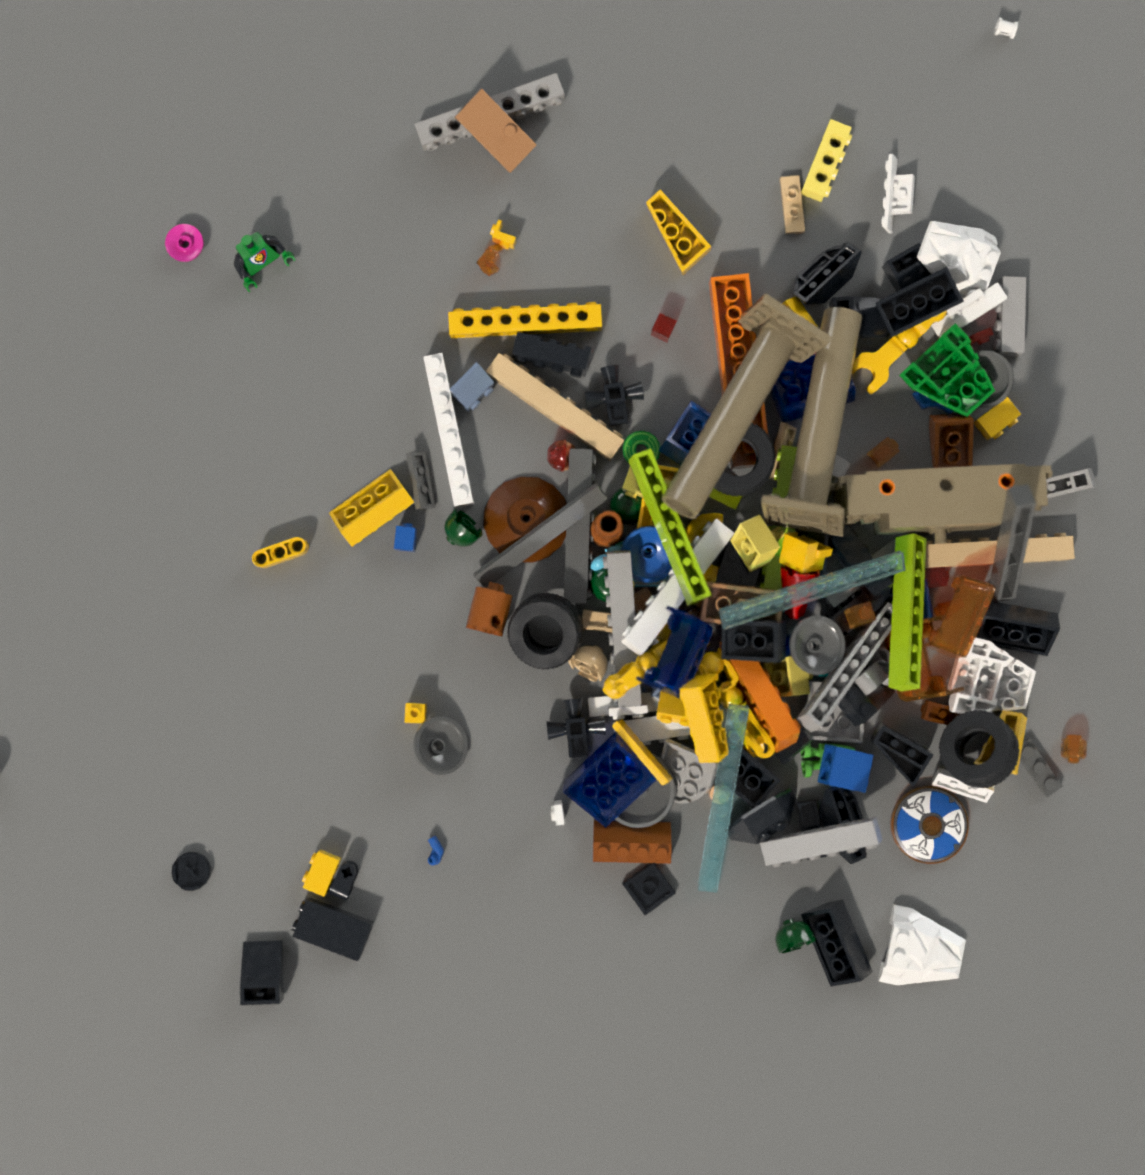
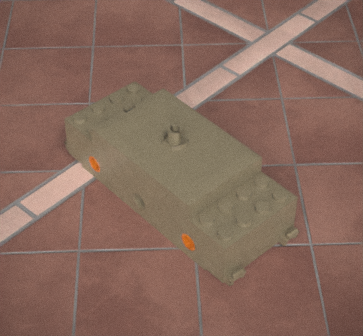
[828,464,1053,544]

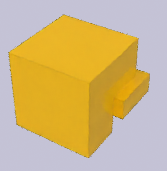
[779,532,833,573]

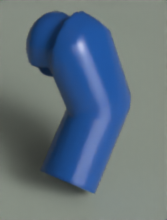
[428,835,444,866]

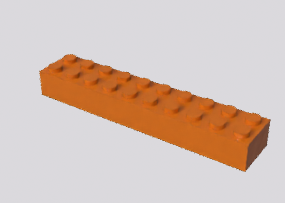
[709,273,768,470]

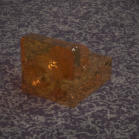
[476,243,503,276]

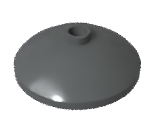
[975,350,1014,408]
[789,616,845,675]
[413,716,468,775]

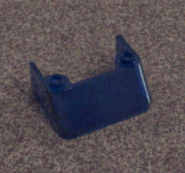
[635,605,713,699]

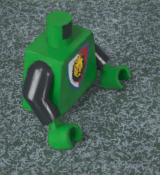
[234,232,295,292]

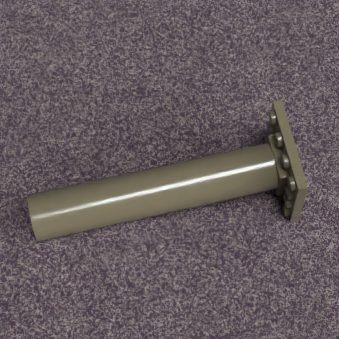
[662,293,832,519]
[761,307,862,537]

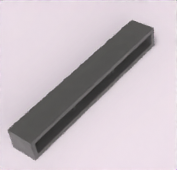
[564,449,596,604]
[990,484,1036,602]

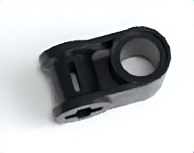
[329,861,359,901]

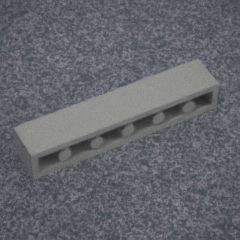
[760,817,882,867]

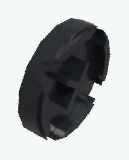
[171,852,211,891]

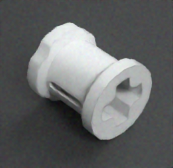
[994,17,1018,39]

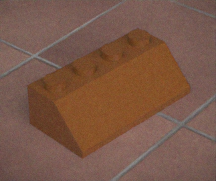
[593,820,672,864]

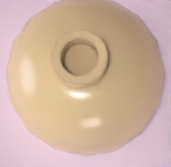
[568,645,608,682]

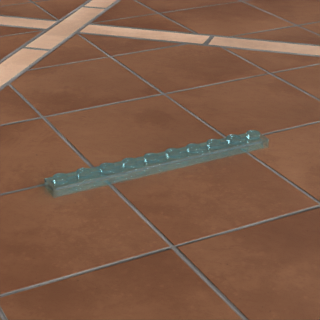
[719,551,905,630]
[697,704,749,893]

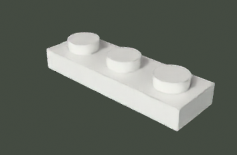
[932,768,994,803]
[551,800,565,825]

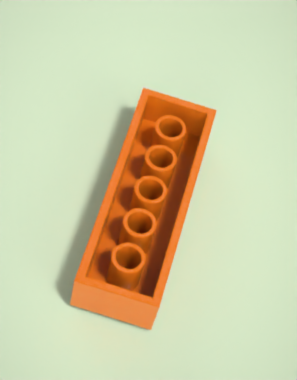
[719,641,801,753]

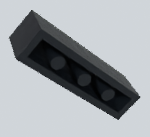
[828,525,893,603]

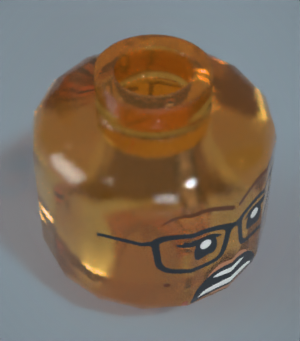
[1061,735,1087,764]

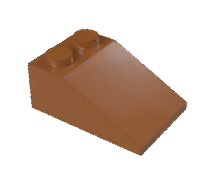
[929,413,974,468]

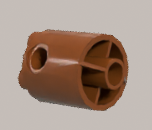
[466,582,513,637]

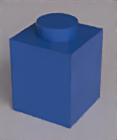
[394,523,417,552]

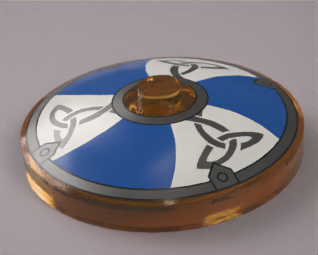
[890,786,969,864]

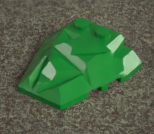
[899,323,995,418]

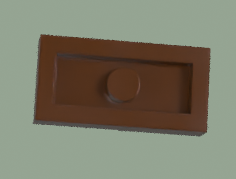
[920,700,960,725]

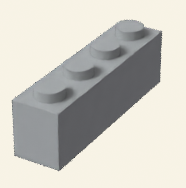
[994,276,1026,356]

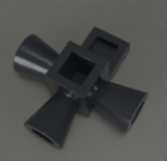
[585,365,644,426]
[546,698,606,758]

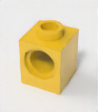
[405,703,427,723]

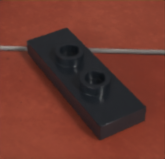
[796,799,827,860]

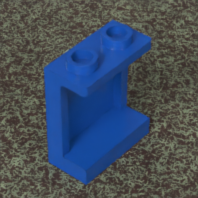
[817,744,874,793]

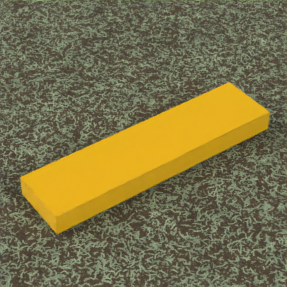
[612,719,673,786]

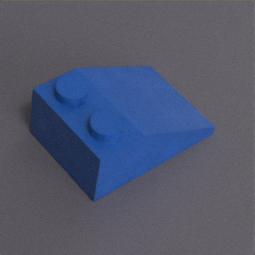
[658,401,711,465]

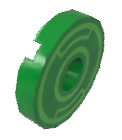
[622,431,660,465]

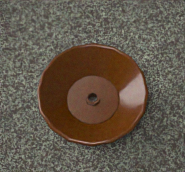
[483,476,566,563]

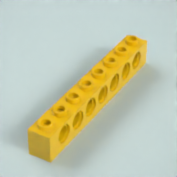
[448,302,602,339]

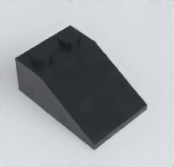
[722,619,786,663]
[838,665,896,727]

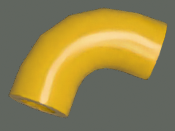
[685,513,723,548]

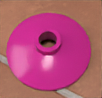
[165,224,204,262]

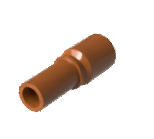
[591,511,624,548]

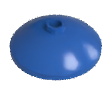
[620,526,672,583]

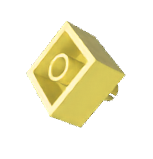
[730,515,784,572]
[763,656,813,697]

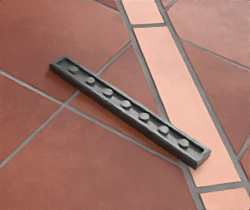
[473,483,608,588]

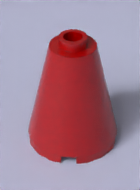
[780,566,820,619]

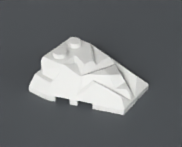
[917,221,1001,299]
[947,636,1036,714]
[878,904,966,985]

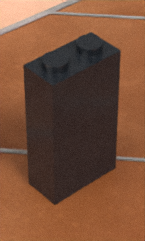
[292,897,374,962]

